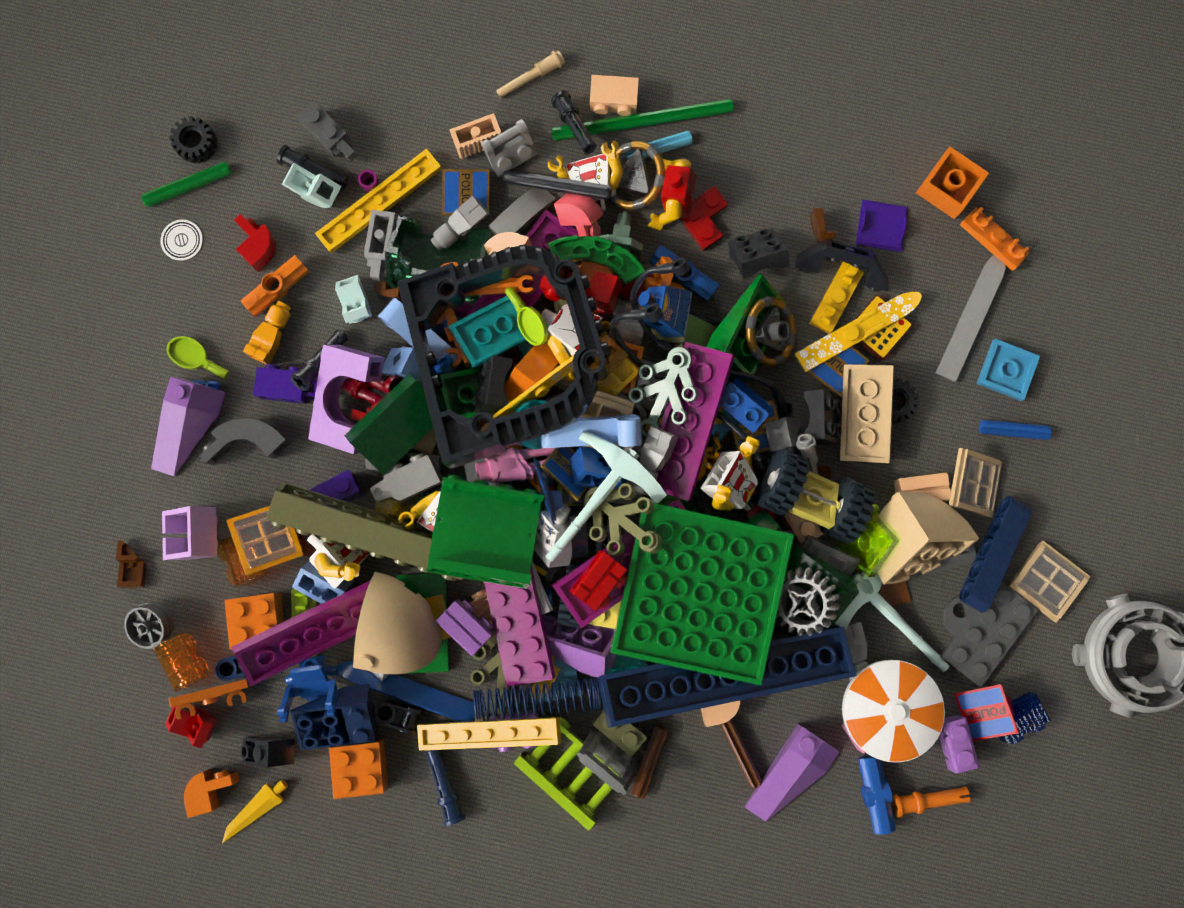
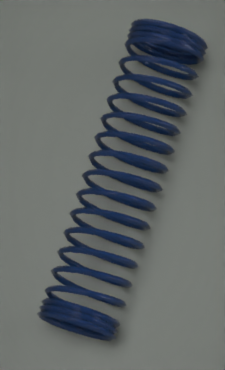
[473,677,601,722]

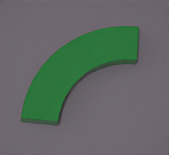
[548,235,645,286]

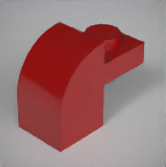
[234,214,276,272]
[165,706,217,749]

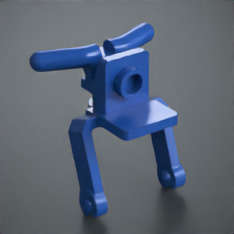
[277,655,341,723]

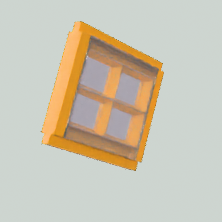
[226,506,303,576]

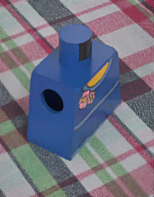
[638,286,692,338]

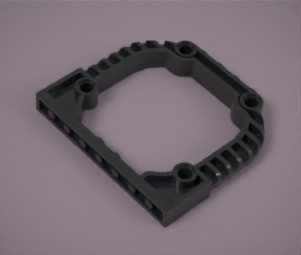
[397,244,611,469]

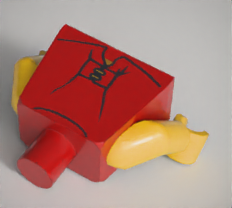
[648,159,697,230]

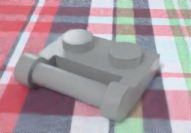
[481,119,538,177]

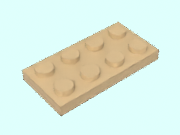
[840,364,895,463]

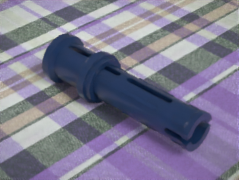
[425,750,466,826]

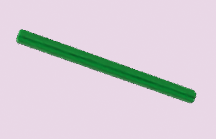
[551,99,734,141]

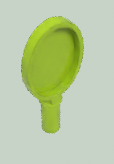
[505,287,548,346]
[166,336,230,380]

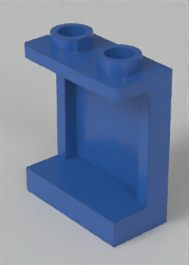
[720,377,774,433]

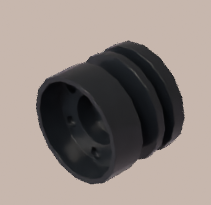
[568,503,611,558]

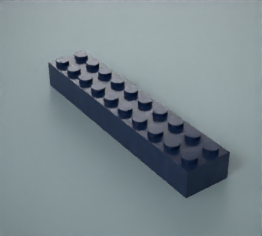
[597,627,856,728]

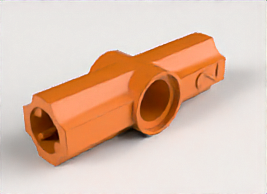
[241,255,309,317]

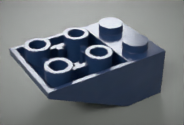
[290,684,378,750]

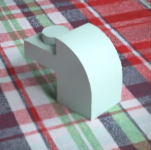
[282,163,341,208]
[335,275,372,324]

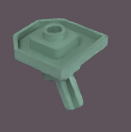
[597,211,643,263]

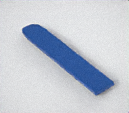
[336,661,475,722]

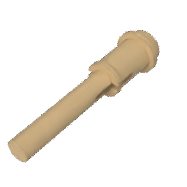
[496,51,565,99]

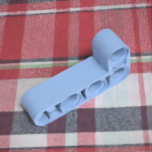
[377,298,463,374]
[541,415,642,448]

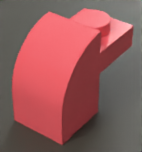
[554,193,603,237]

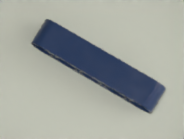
[959,496,1031,613]

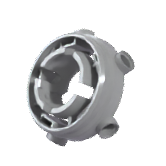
[1072,594,1184,719]

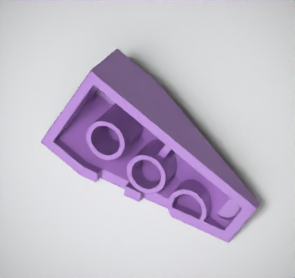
[151,377,226,476]
[543,615,617,677]
[744,723,839,822]

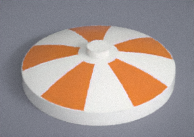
[842,660,945,762]

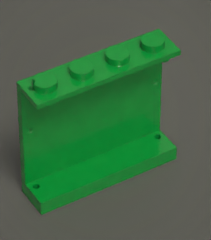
[426,475,544,589]

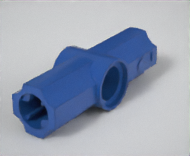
[649,245,719,303]
[858,755,896,835]

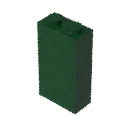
[344,374,445,475]

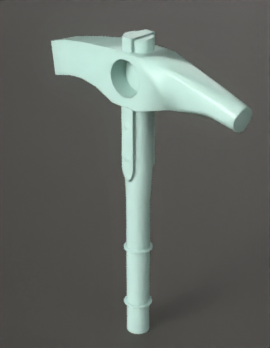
[546,430,667,563]
[835,564,949,672]

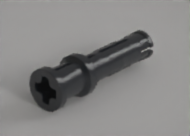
[551,90,597,154]
[277,145,348,191]
[290,330,348,391]

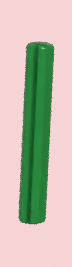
[141,162,232,207]

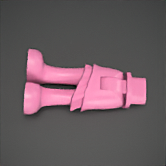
[475,448,555,483]

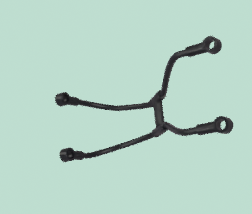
[609,258,793,471]

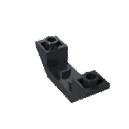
[795,239,889,292]

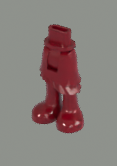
[341,375,403,408]

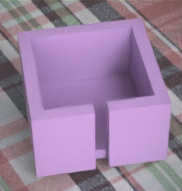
[162,506,218,560]

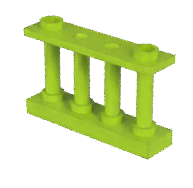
[514,715,619,831]

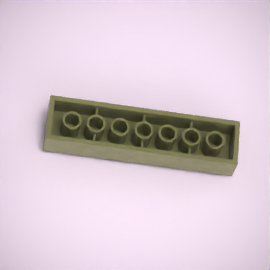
[266,481,463,581]

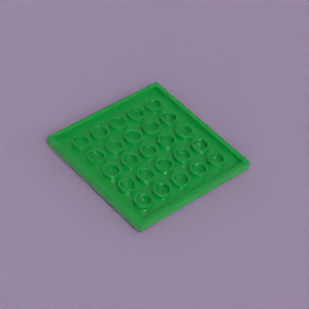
[610,501,794,685]

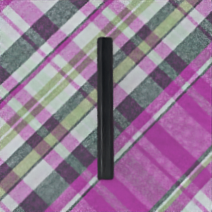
[503,170,612,200]

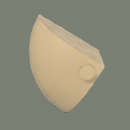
[871,491,979,585]
[353,572,442,674]

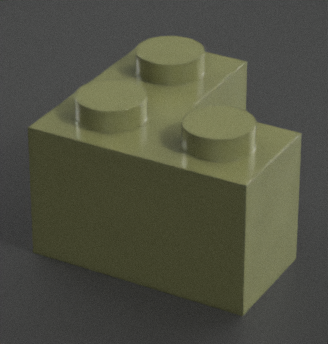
[648,314,717,352]
[593,708,647,757]

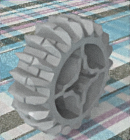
[776,567,839,636]

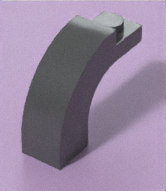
[200,418,291,465]

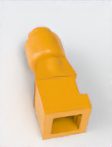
[243,301,291,364]

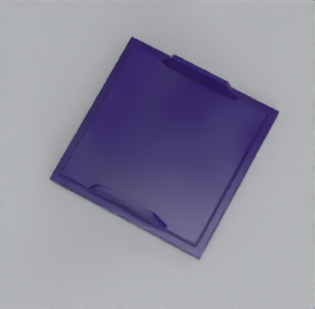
[855,200,908,252]

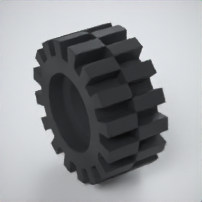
[169,116,217,163]
[892,379,919,424]

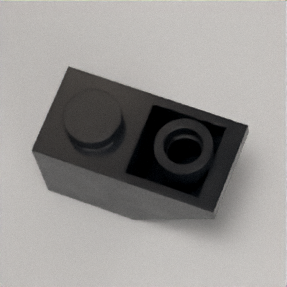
[241,737,295,767]

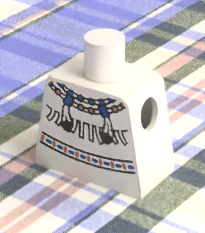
[534,504,572,568]

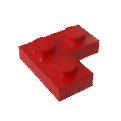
[679,186,728,251]

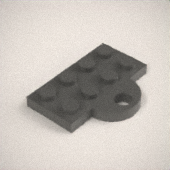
[940,582,1038,687]

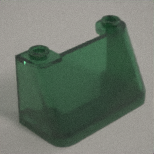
[385,216,492,301]

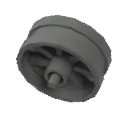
[124,601,174,649]

